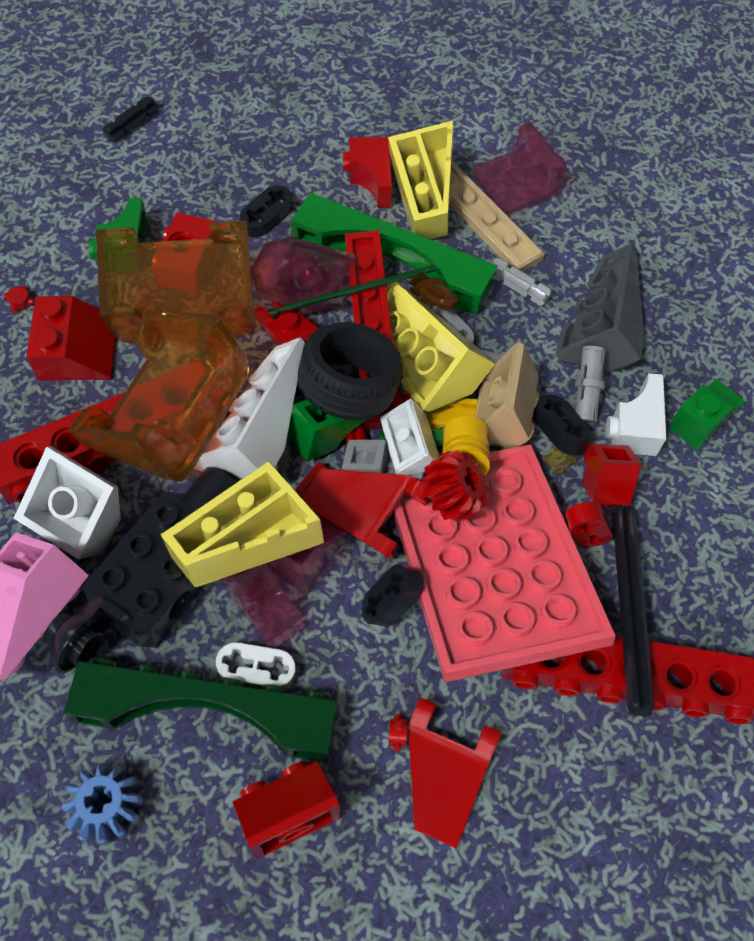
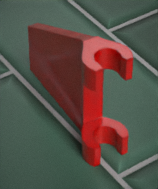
[301,468,430,560]
[408,697,501,849]

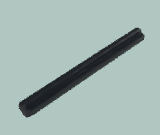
[612,505,655,718]

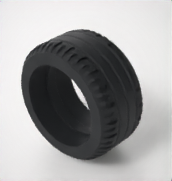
[298,322,403,420]

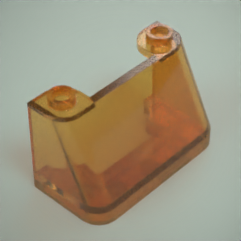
[68,311,249,482]

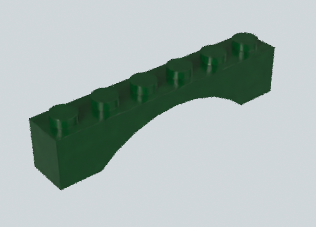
[63,658,337,763]

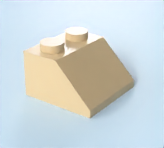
[475,342,539,450]

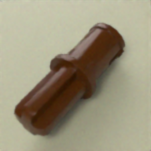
[410,273,458,311]

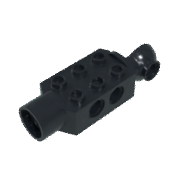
[44,467,237,674]

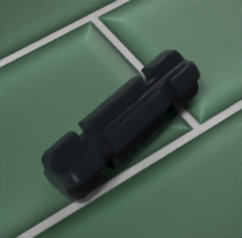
[103,97,159,142]

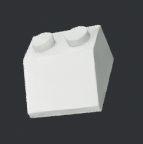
[14,446,121,560]

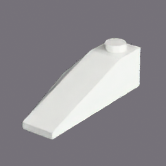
[187,337,305,482]

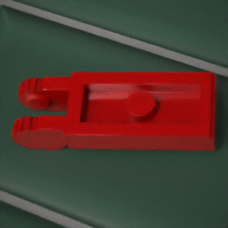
[253,295,318,346]

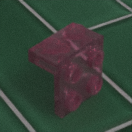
[472,122,566,215]

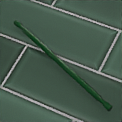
[269,264,436,316]

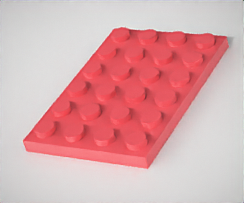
[393,444,616,683]

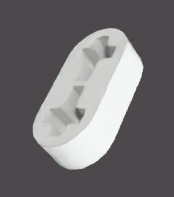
[216,643,296,689]

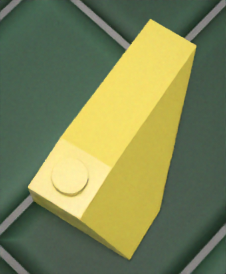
[386,282,495,412]

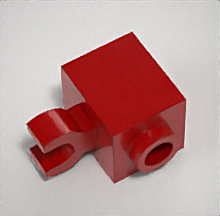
[582,444,642,507]

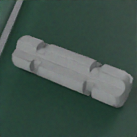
[492,258,552,306]

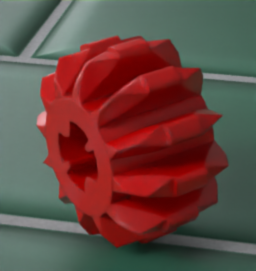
[422,450,490,521]

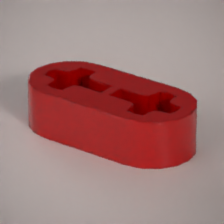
[565,501,613,548]

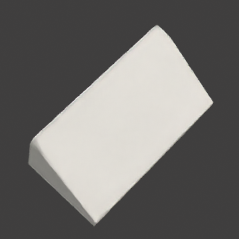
[380,399,439,475]

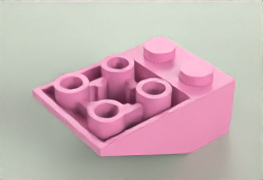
[0,532,89,682]

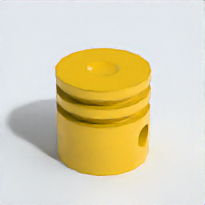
[443,416,490,475]

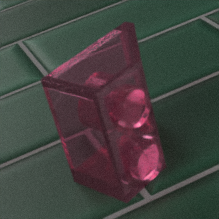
[249,236,356,313]

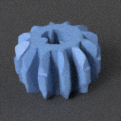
[62,763,143,845]

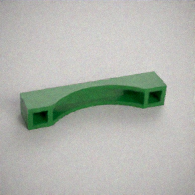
[291,193,497,316]

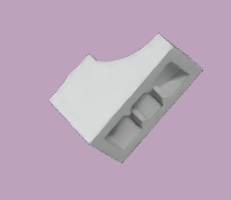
[605,373,666,456]

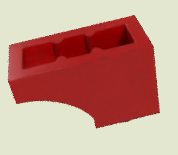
[343,137,392,208]

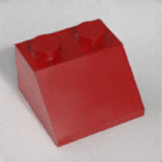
[26,296,118,381]
[232,761,340,860]

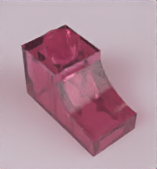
[219,563,305,649]

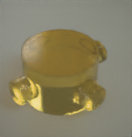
[542,447,576,475]

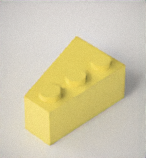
[388,121,453,240]
[161,461,324,588]

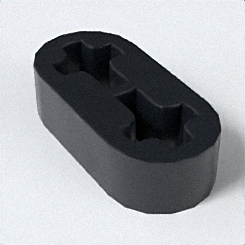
[239,185,293,238]
[533,394,591,456]
[362,564,424,627]

